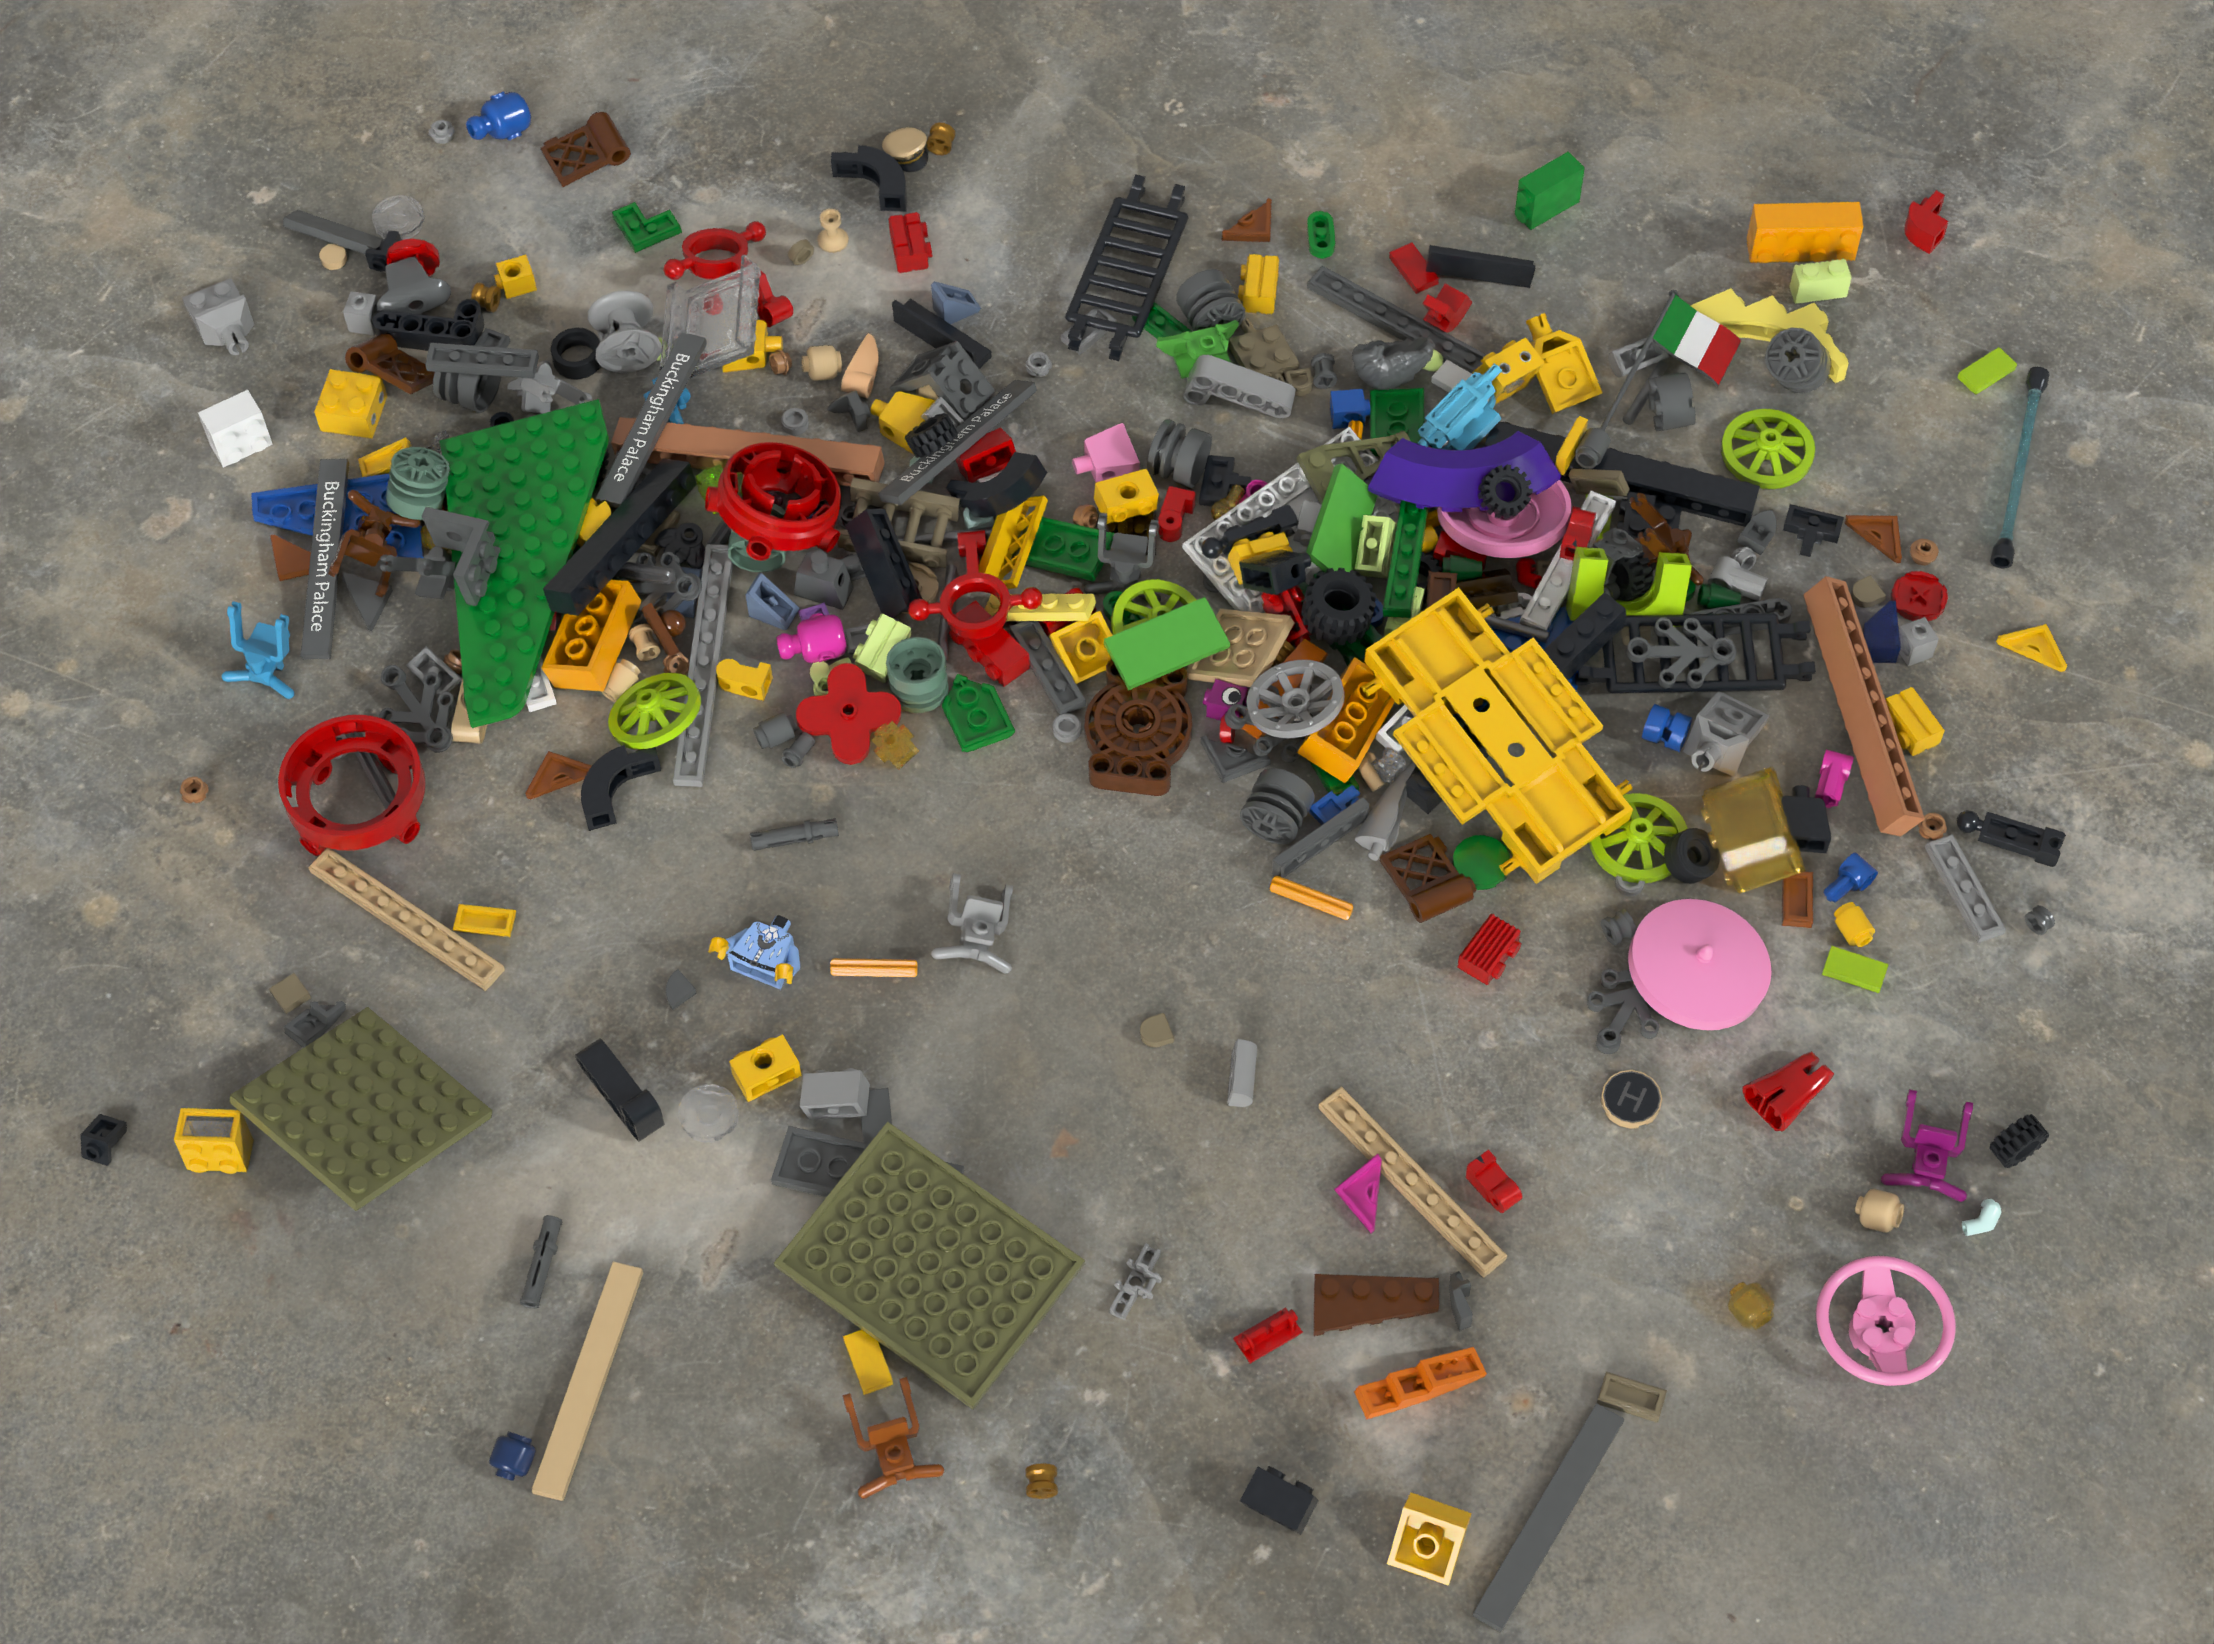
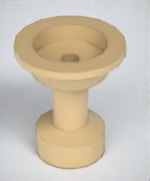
[817,209,849,253]

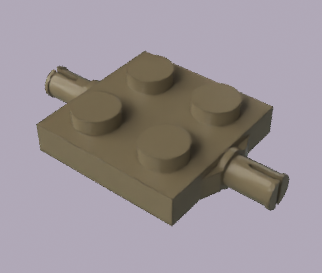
[1228,318,1300,382]

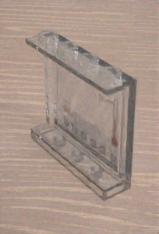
[660,254,761,378]

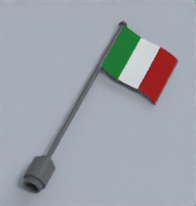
[1575,290,1742,469]

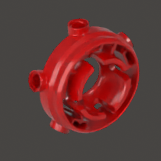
[705,442,841,561]

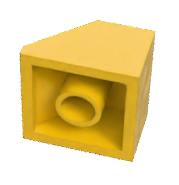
[1387,1492,1472,1585]

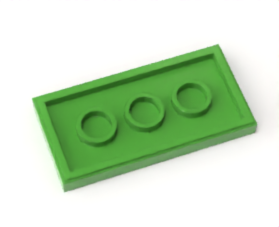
[1306,463,1378,573]
[1103,597,1230,690]

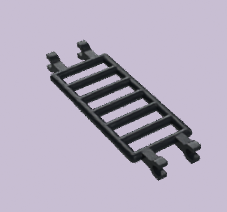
[1065,174,1188,361]
[1575,613,1816,694]

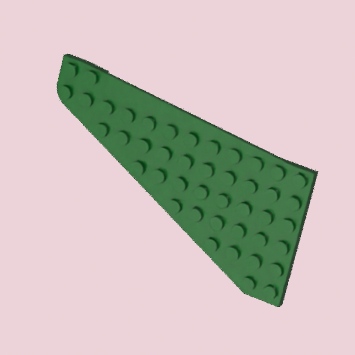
[439,399,609,728]

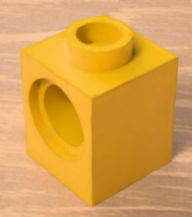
[494,254,537,299]

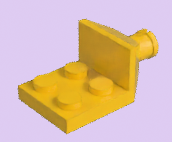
[1525,313,1603,414]

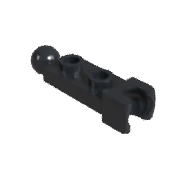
[1201,505,1299,559]
[1957,810,2066,867]

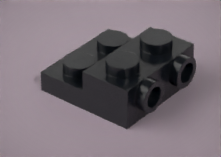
[1617,492,1682,539]

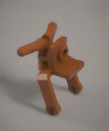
[843,1377,944,1498]

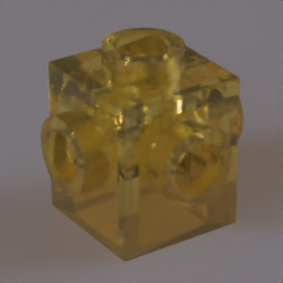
[872,721,920,770]

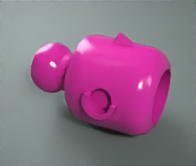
[776,613,847,663]

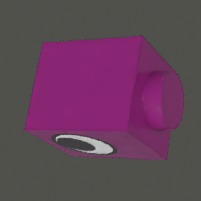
[1203,679,1248,721]

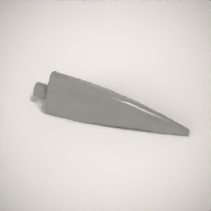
[1355,762,1418,861]

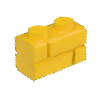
[1238,254,1279,314]
[1228,532,1293,585]
[1885,687,1945,756]

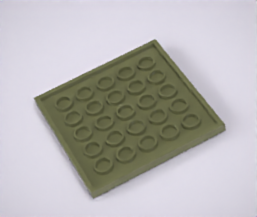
[230,1007,493,1211]

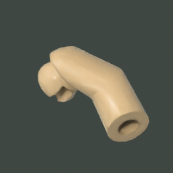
[1358,752,1384,792]

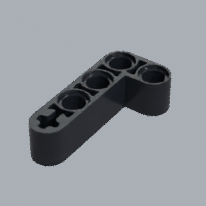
[373,299,485,351]
[575,1039,665,1142]

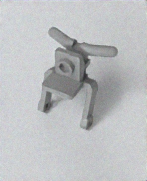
[507,360,592,414]
[931,873,1013,974]

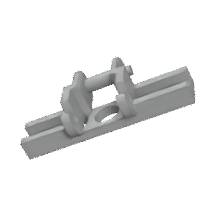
[1109,1243,1162,1320]

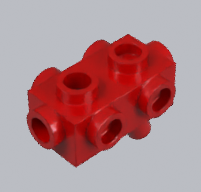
[1261,585,1314,647]

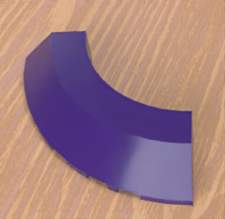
[1368,431,1561,512]

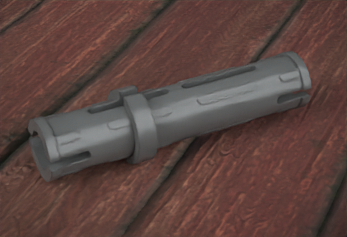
[750,818,839,851]
[520,1215,563,1309]

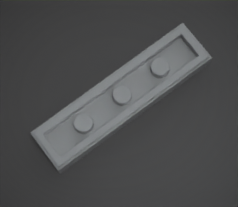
[1925,834,2006,943]

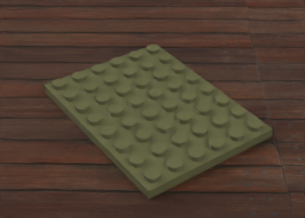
[774,1121,1085,1409]

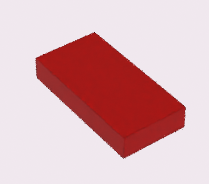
[1389,242,1439,294]

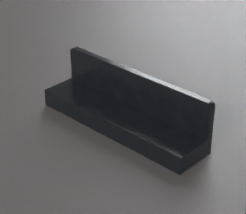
[1426,245,1536,288]
[892,298,992,369]
[846,509,922,619]

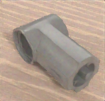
[1708,556,1768,601]

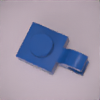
[1309,785,1360,825]

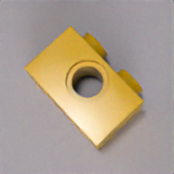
[1094,468,1159,524]
[729,1034,802,1102]

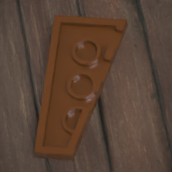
[1313,1274,1439,1337]

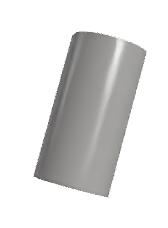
[1608,337,1669,378]
[406,646,462,703]
[1227,1039,1258,1107]

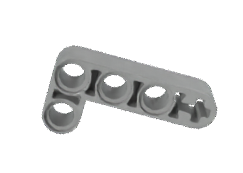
[1183,355,1296,418]

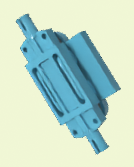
[1416,363,1502,450]

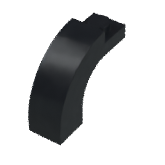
[831,145,907,212]
[946,452,1047,518]
[581,745,661,831]

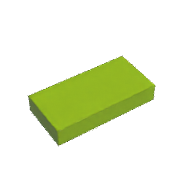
[1957,347,2017,395]
[1822,945,1889,993]

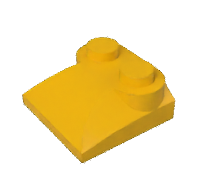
[1049,611,1113,685]

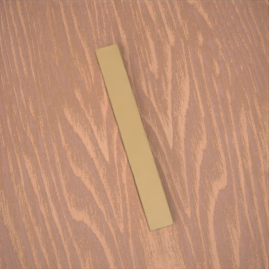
[308,848,505,991]
[1318,1087,1507,1278]
[532,1262,643,1501]

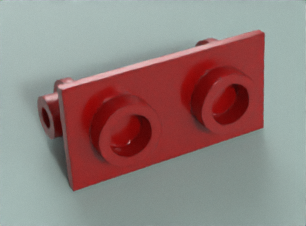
[1233,1307,1303,1364]

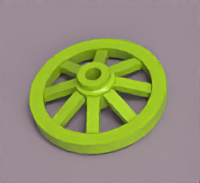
[1721,409,1815,489]
[1111,579,1196,635]
[608,673,701,750]
[1589,793,1688,883]

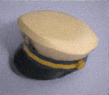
[882,127,928,172]

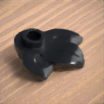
[654,522,705,569]

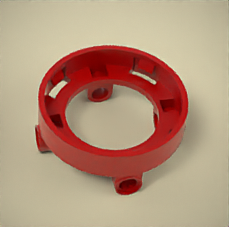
[278,715,425,857]

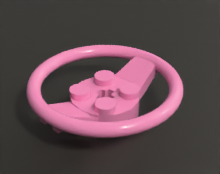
[1816,1256,1956,1386]

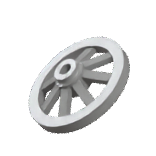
[1246,660,1345,738]

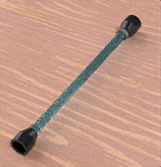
[1990,367,2050,569]

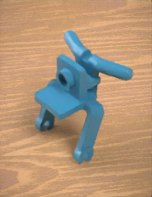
[222,601,294,699]

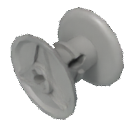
[588,290,662,373]

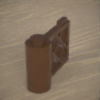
[540,112,631,188]
[345,333,435,395]
[1380,834,1476,923]

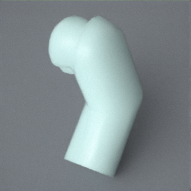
[1962,1199,2001,1236]

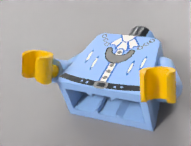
[708,915,800,990]

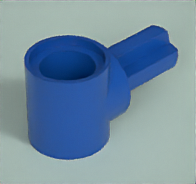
[1824,852,1878,903]

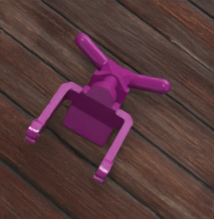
[1881,1089,1973,1202]

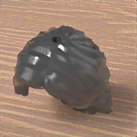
[1352,337,1435,390]

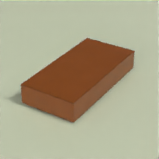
[1782,870,1813,928]

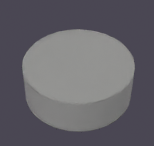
[781,408,809,435]
[1053,713,1081,743]
[1615,867,1645,896]

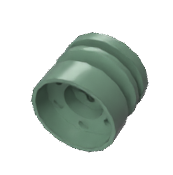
[386,447,450,520]
[728,504,786,572]
[886,637,949,713]

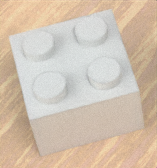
[198,390,273,467]

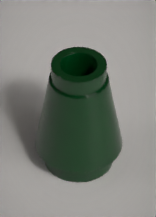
[1442,554,1482,581]
[1697,582,1741,609]

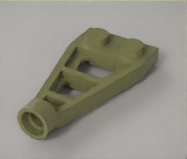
[1297,431,1410,504]

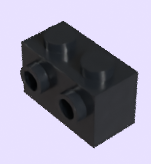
[1240,1466,1319,1535]

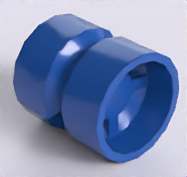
[1641,704,1693,752]

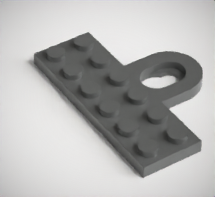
[771,1126,964,1197]

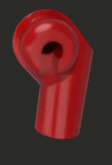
[1516,558,1542,589]

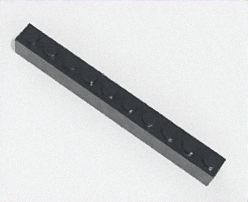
[1484,421,1760,527]
[1405,592,1626,814]

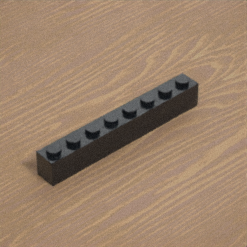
[543,458,697,616]

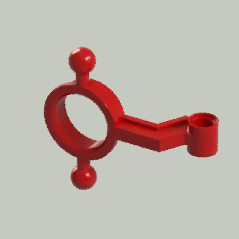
[663,221,793,327]
[908,530,1043,639]

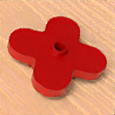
[796,663,901,765]

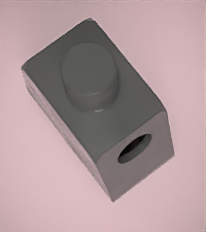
[794,550,853,610]

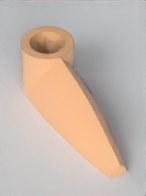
[841,333,878,399]

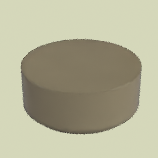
[787,239,814,265]

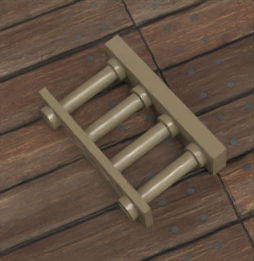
[838,478,960,568]

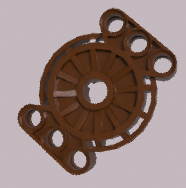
[1084,659,1192,796]

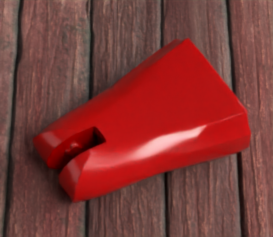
[1742,1051,1834,1132]

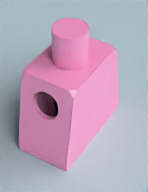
[1072,423,1140,483]

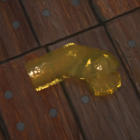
[1211,485,1245,520]

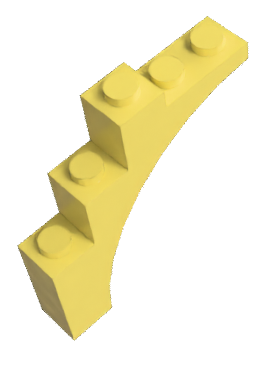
[1690,288,1849,383]

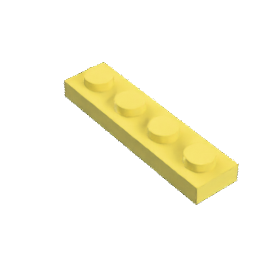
[985,593,1096,621]

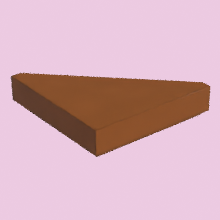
[1222,198,1272,242]
[1845,515,1902,563]
[270,535,311,581]
[525,751,592,800]

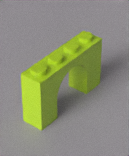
[1566,547,1692,627]

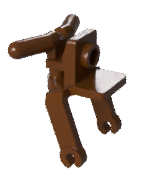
[327,490,420,598]
[1630,493,1704,586]

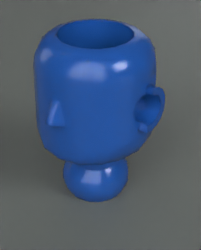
[466,91,531,140]

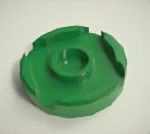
[1452,835,1510,890]

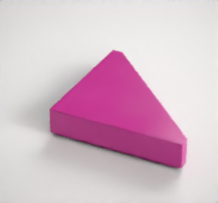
[1334,1154,1382,1233]

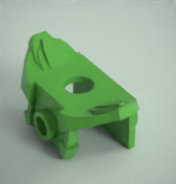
[1156,320,1239,379]

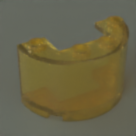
[1701,766,1806,894]

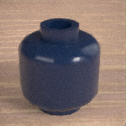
[489,1431,536,1481]

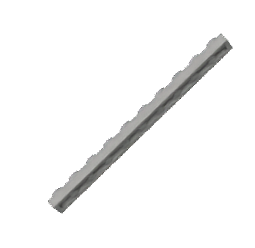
[673,544,733,787]

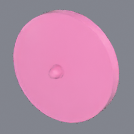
[1437,480,1571,558]
[1628,899,1771,1030]

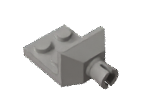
[182,278,254,355]
[1683,691,1770,777]

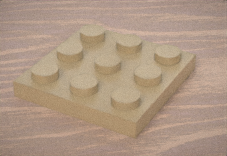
[1186,609,1294,687]

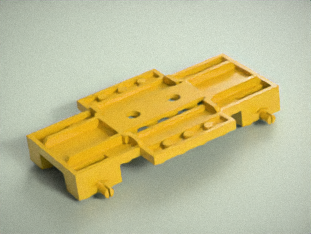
[1362,587,1633,884]

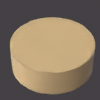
[319,244,347,270]

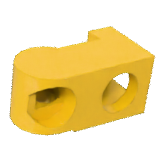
[716,659,773,701]

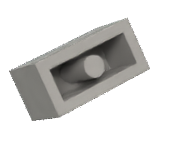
[800,1068,870,1120]

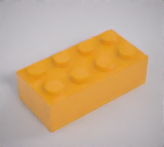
[1747,202,1864,263]
[541,580,642,692]
[1297,657,1395,783]

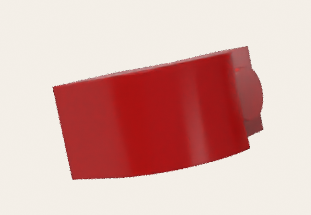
[1904,190,1949,254]
[1423,283,1473,333]

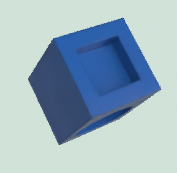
[1329,389,1370,429]

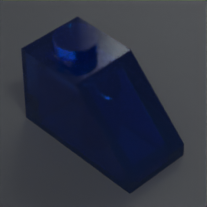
[1862,601,1901,663]

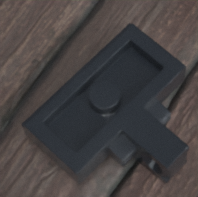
[1199,455,1252,508]
[1783,504,1844,557]

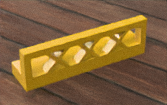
[979,495,1048,589]

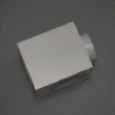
[343,291,378,335]
[1894,617,1939,666]

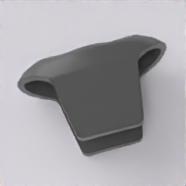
[377,257,451,314]

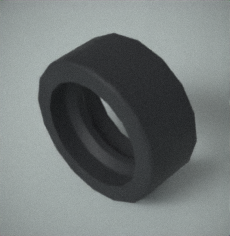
[550,327,601,380]

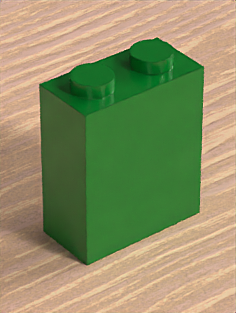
[1515,151,1585,230]

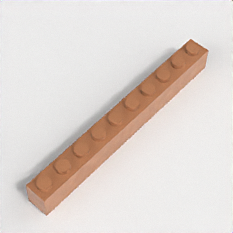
[611,417,885,486]
[1803,576,1925,837]

